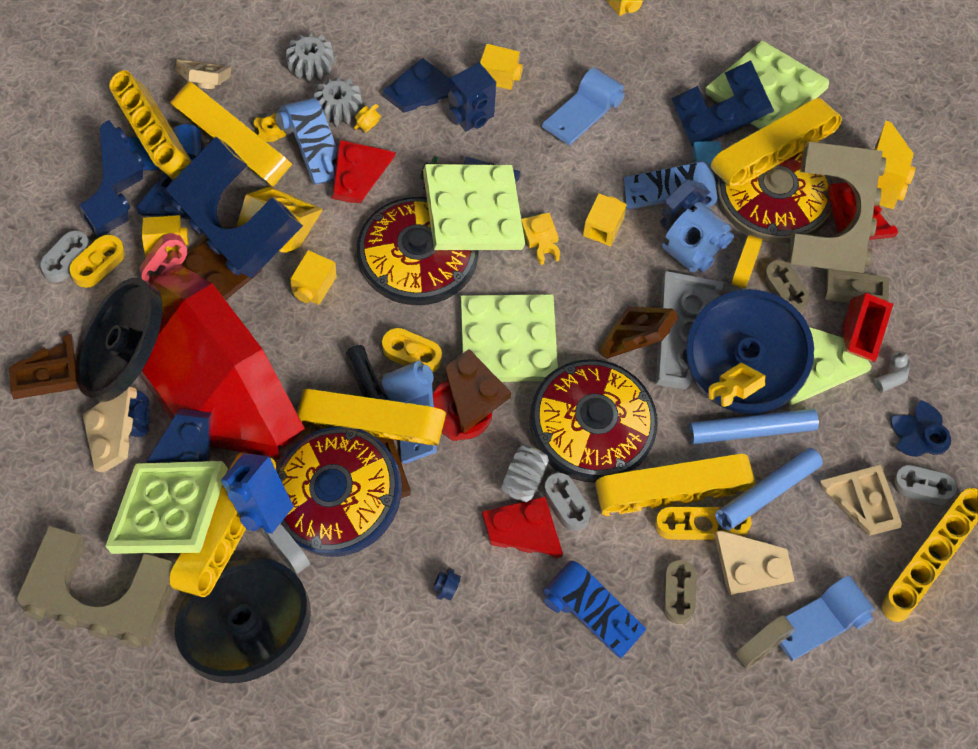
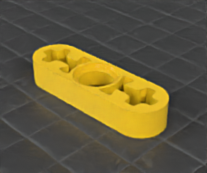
[655,507,752,540]

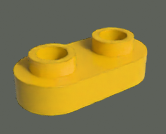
[70,235,125,288]
[382,328,442,373]

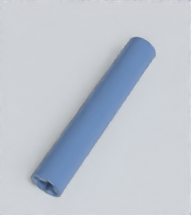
[689,408,819,444]
[715,448,823,530]

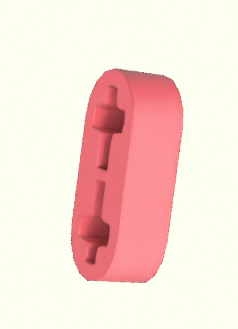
[140,233,187,284]

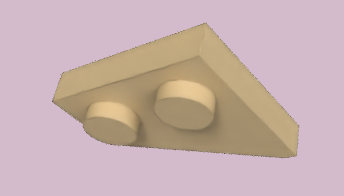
[175,59,231,89]
[82,387,137,472]
[820,465,902,536]
[714,531,795,595]

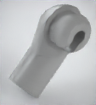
[875,351,910,393]

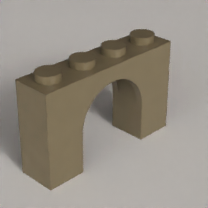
[787,142,886,273]
[17,526,175,649]

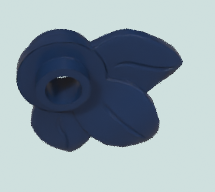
[890,400,951,457]

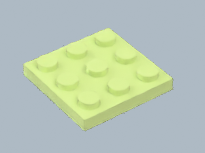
[706,40,829,129]
[423,164,525,250]
[461,294,558,382]
[106,461,228,554]

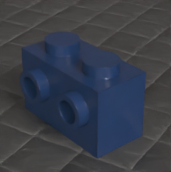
[448,62,497,132]

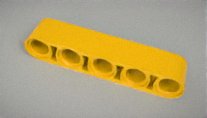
[109,70,192,180]
[170,81,293,187]
[711,98,842,189]
[296,389,446,446]
[170,452,276,597]
[595,454,756,516]
[881,488,978,622]

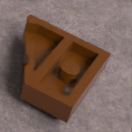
[598,306,679,359]
[9,334,78,400]
[445,349,511,433]

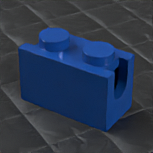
[221,453,294,534]

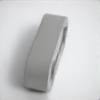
[40,231,90,282]
[893,465,957,505]
[544,473,591,531]
[260,523,310,575]

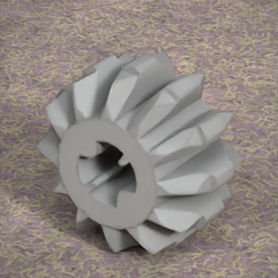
[285,32,335,83]
[313,76,363,127]
[502,445,549,502]

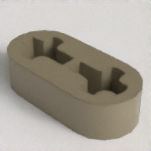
[764,260,809,313]
[664,560,696,624]
[736,615,795,669]

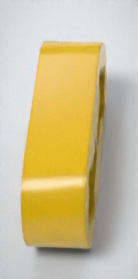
[731,235,763,289]

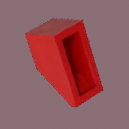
[842,293,894,362]

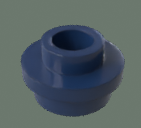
[433,567,461,600]

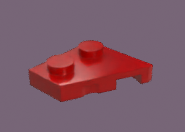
[331,140,396,204]
[827,182,898,240]
[482,497,563,559]

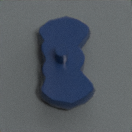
[128,391,150,437]

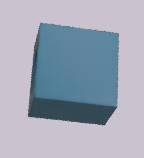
[692,141,722,164]

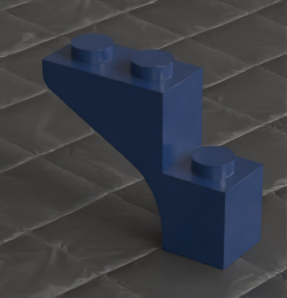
[80,120,145,239]

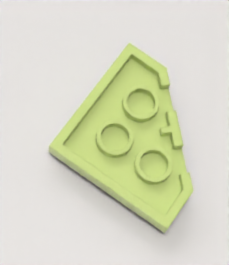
[787,327,872,406]

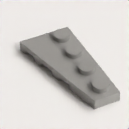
[656,271,724,390]

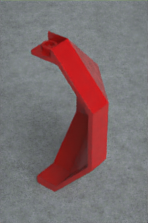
[140,265,305,459]

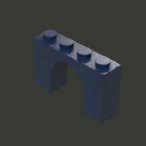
[166,136,303,278]

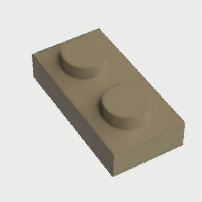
[825,269,889,303]

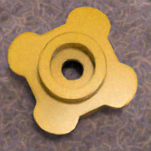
[354,104,382,133]
[254,114,286,142]

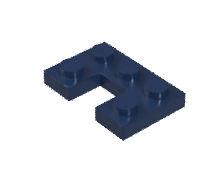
[671,60,774,147]

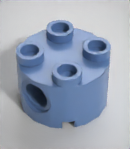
[662,202,734,273]

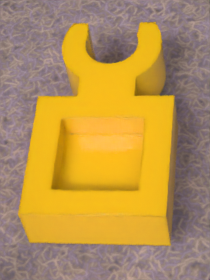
[521,212,560,265]
[709,363,765,407]

